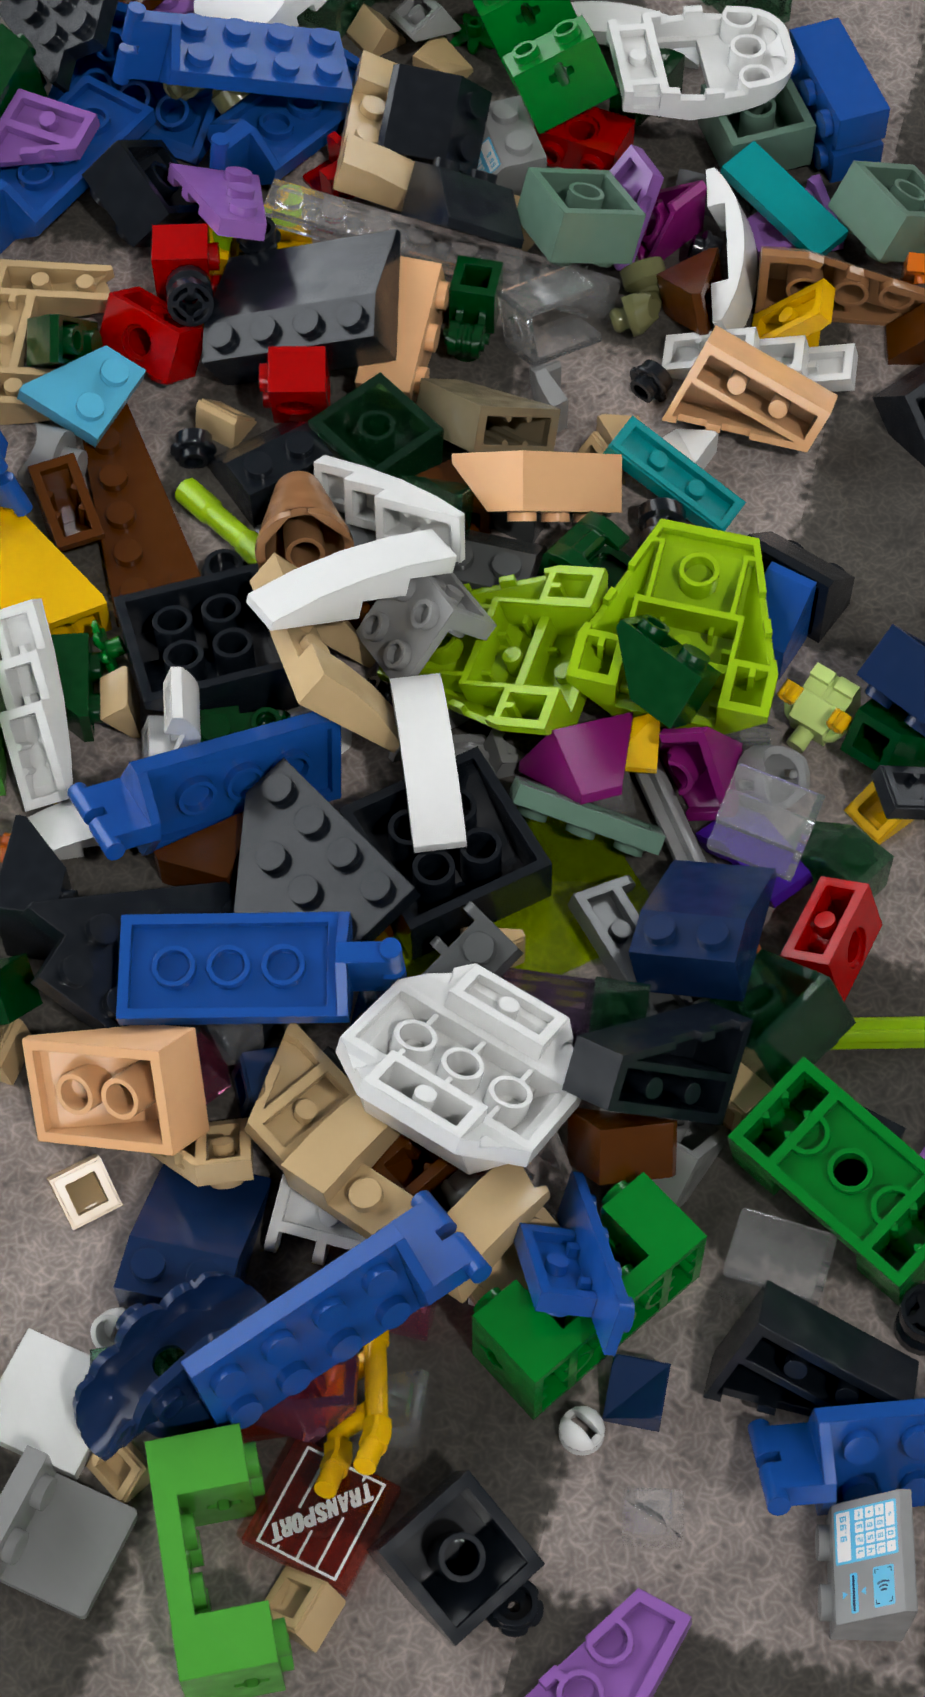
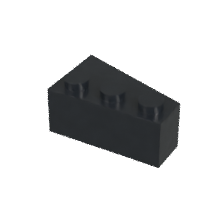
[562,1001,753,1125]
[703,1280,919,1417]

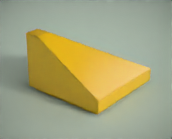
[625,713,660,774]
[844,781,915,845]

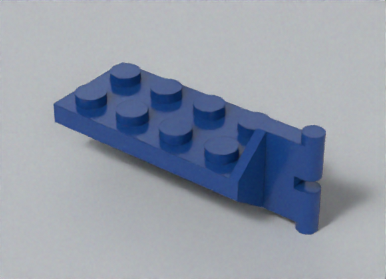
[112,1,353,103]
[207,48,360,185]
[0,74,156,254]
[68,711,341,860]
[116,911,407,1026]
[181,1190,492,1429]
[747,1398,925,1516]

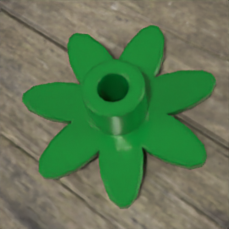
[450,13,494,54]
[91,620,127,673]

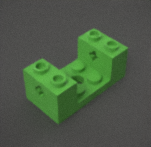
[144,1423,295,1697]

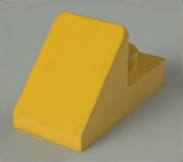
[752,278,836,347]

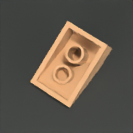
[22,1025,210,1156]

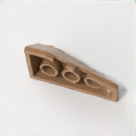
[755,246,925,326]

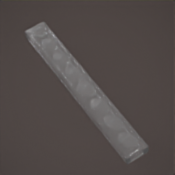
[264,178,622,323]

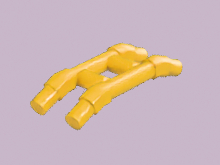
[314,1330,392,1499]

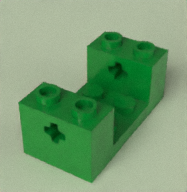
[472,0,619,135]
[727,1056,925,1307]
[472,1172,707,1420]

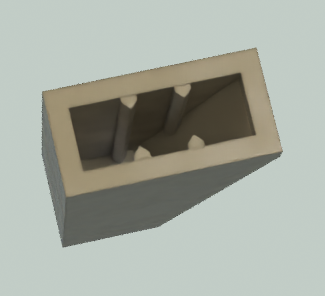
[414,378,561,453]

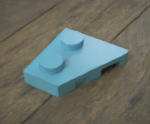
[17,345,146,447]

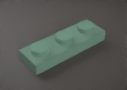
[508,775,666,857]

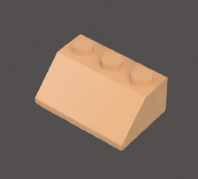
[452,450,622,523]

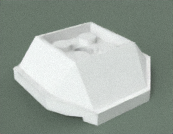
[335,963,581,1175]

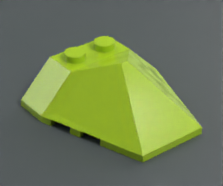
[565,518,779,735]
[377,565,608,735]

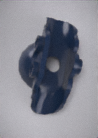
[72,1271,268,1461]

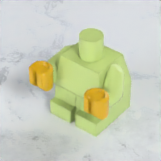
[777,662,861,753]

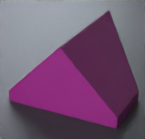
[637,180,707,260]
[519,712,633,805]
[658,727,743,821]

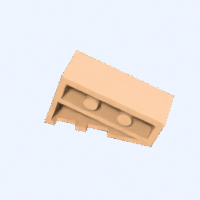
[355,256,451,409]
[662,325,838,452]

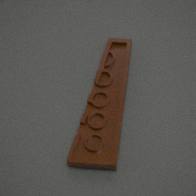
[82,403,201,628]

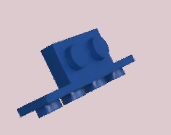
[514,1171,635,1356]

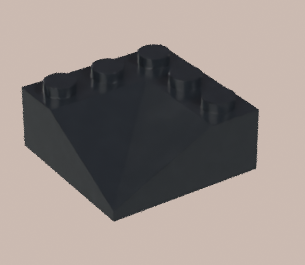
[113,563,300,713]
[339,746,552,961]

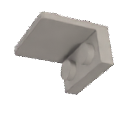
[356,573,497,679]
[0,1445,138,1619]

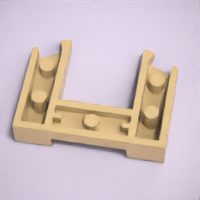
[333,50,415,212]
[0,259,115,425]
[250,553,400,753]
[281,1093,550,1304]

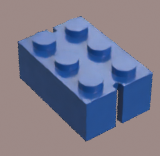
[789,17,890,183]

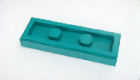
[720,141,849,255]
[603,415,746,531]

